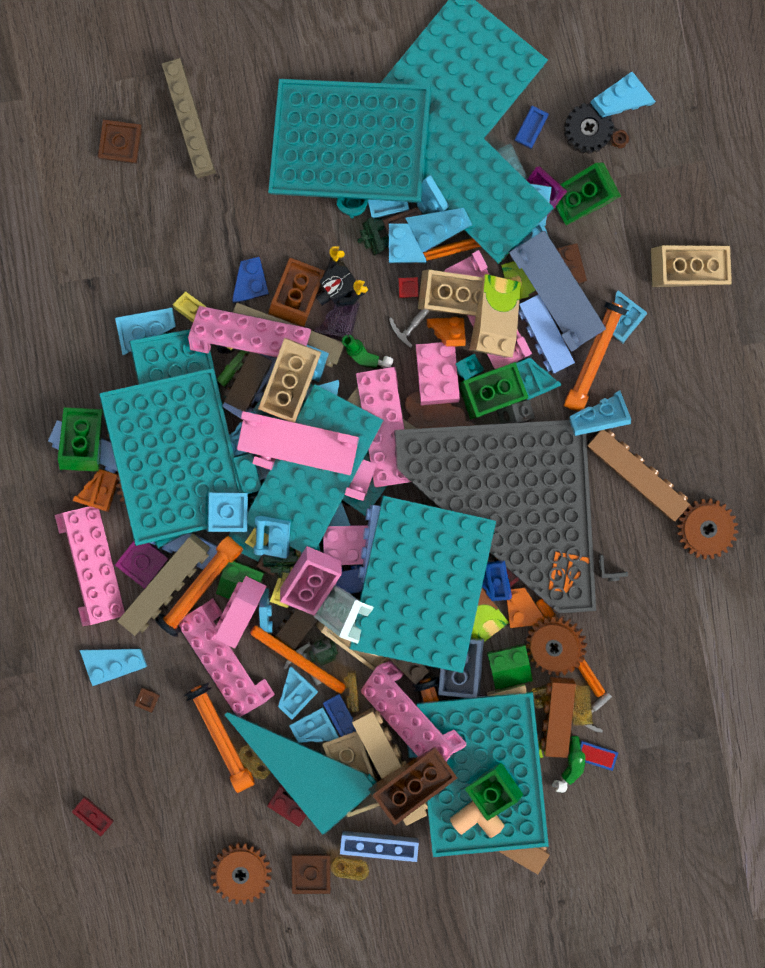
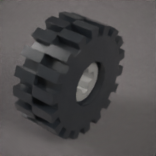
[564,102,614,154]

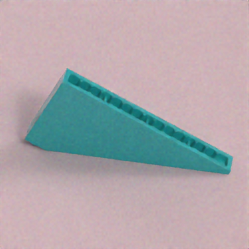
[225,712,377,835]

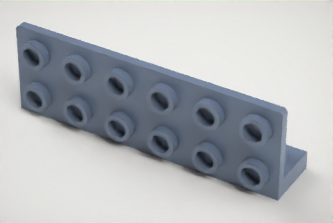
[509,231,606,352]

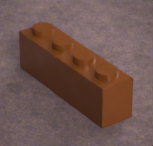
[540,677,576,758]

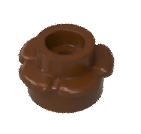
[610,129,629,149]

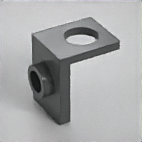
[497,400,535,424]
[598,554,628,581]

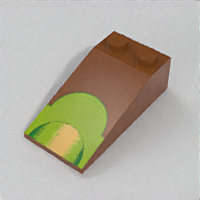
[471,588,509,642]

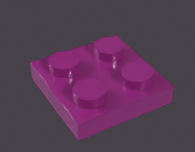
[115,541,169,589]

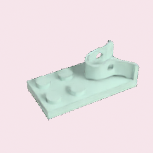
[313,584,374,644]

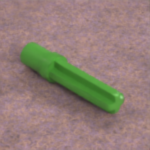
[217,350,250,387]

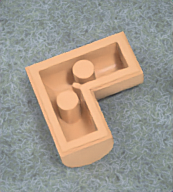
[450,801,505,838]

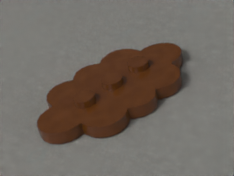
[405,392,475,429]

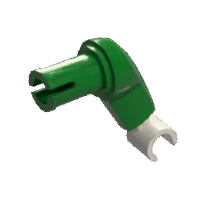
[342,335,393,369]
[552,736,586,793]

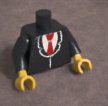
[316,246,368,307]

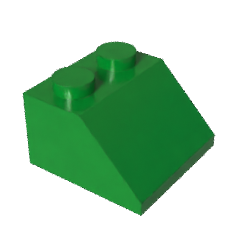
[216,560,265,599]
[487,644,533,690]
[465,763,524,821]

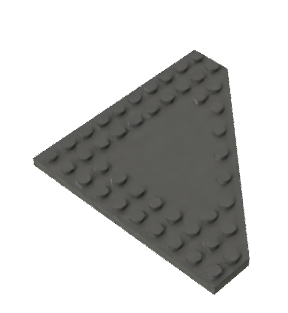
[394,420,596,613]

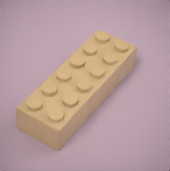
[352,707,428,826]

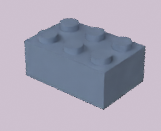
[438,638,484,698]

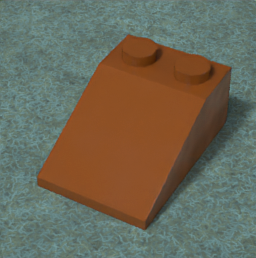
[268,258,325,327]

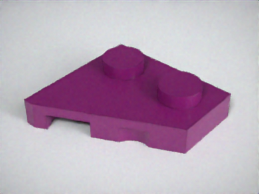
[527,166,567,217]

